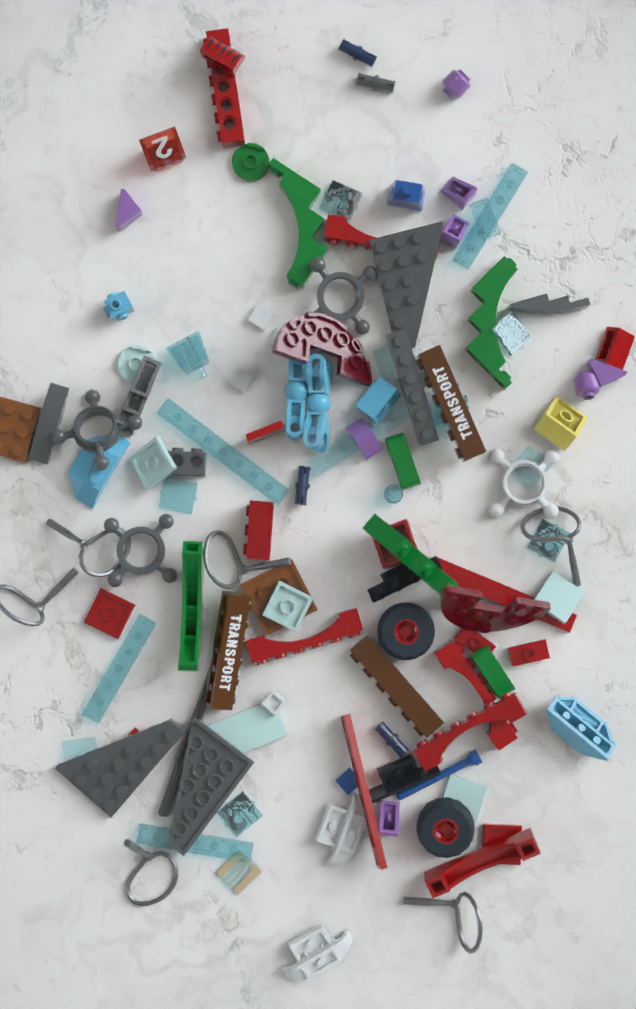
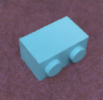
[356,377,401,425]

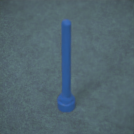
[397,749,483,800]

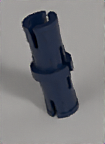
[338,39,377,67]
[294,466,311,506]
[374,722,409,758]

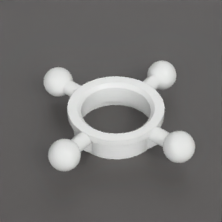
[489,449,559,519]

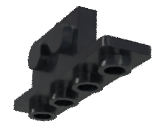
[367,556,442,603]
[369,754,441,804]

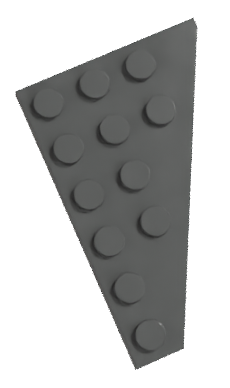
[369,221,443,348]
[168,716,254,856]
[55,719,185,818]

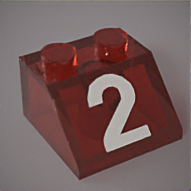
[139,126,186,172]

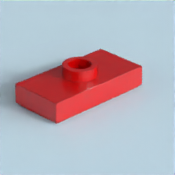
[454,628,496,653]
[507,639,550,667]

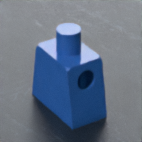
[387,180,425,211]

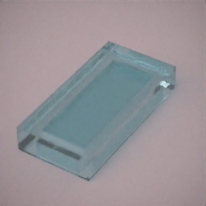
[469,197,501,240]

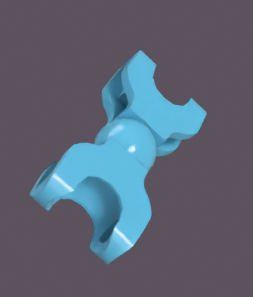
[303,354,333,453]
[285,359,309,440]

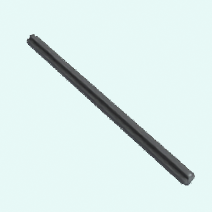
[158,666,210,817]

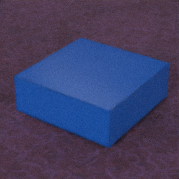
[335,767,357,795]

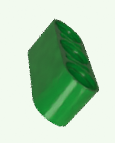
[385,432,421,490]
[470,644,515,700]

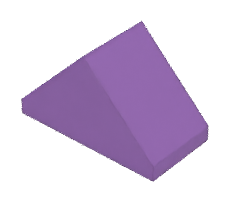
[441,177,478,210]
[116,189,143,231]
[440,214,469,249]
[586,358,627,387]
[346,418,382,460]
[378,800,400,837]

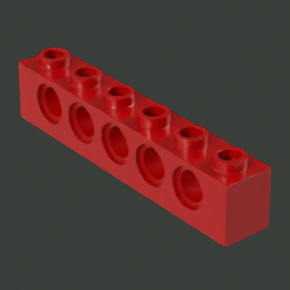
[203,28,245,148]

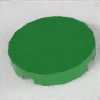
[232,143,270,182]

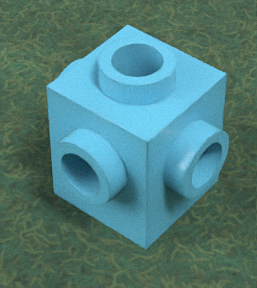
[103,291,135,321]

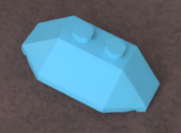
[68,434,131,508]
[546,696,616,761]

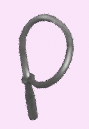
[520,506,582,587]
[46,519,131,577]
[203,530,291,589]
[0,567,79,626]
[124,839,178,906]
[403,892,483,954]

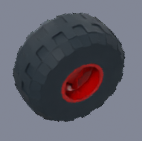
[377,602,435,660]
[416,797,475,858]

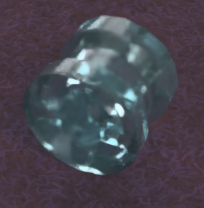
[383,484,403,504]

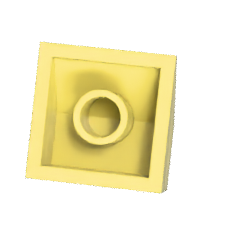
[534,395,588,451]

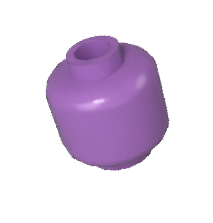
[442,69,471,98]
[573,370,600,400]

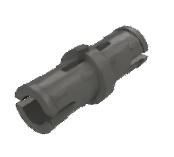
[356,73,395,93]

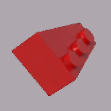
[243,500,274,560]

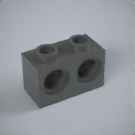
[168,448,207,476]

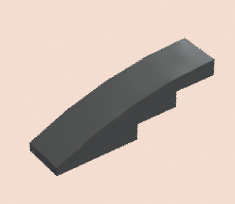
[508,293,590,314]
[118,356,162,436]
[29,382,69,464]

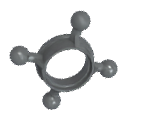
[305,257,378,335]
[51,389,143,471]
[104,514,177,587]

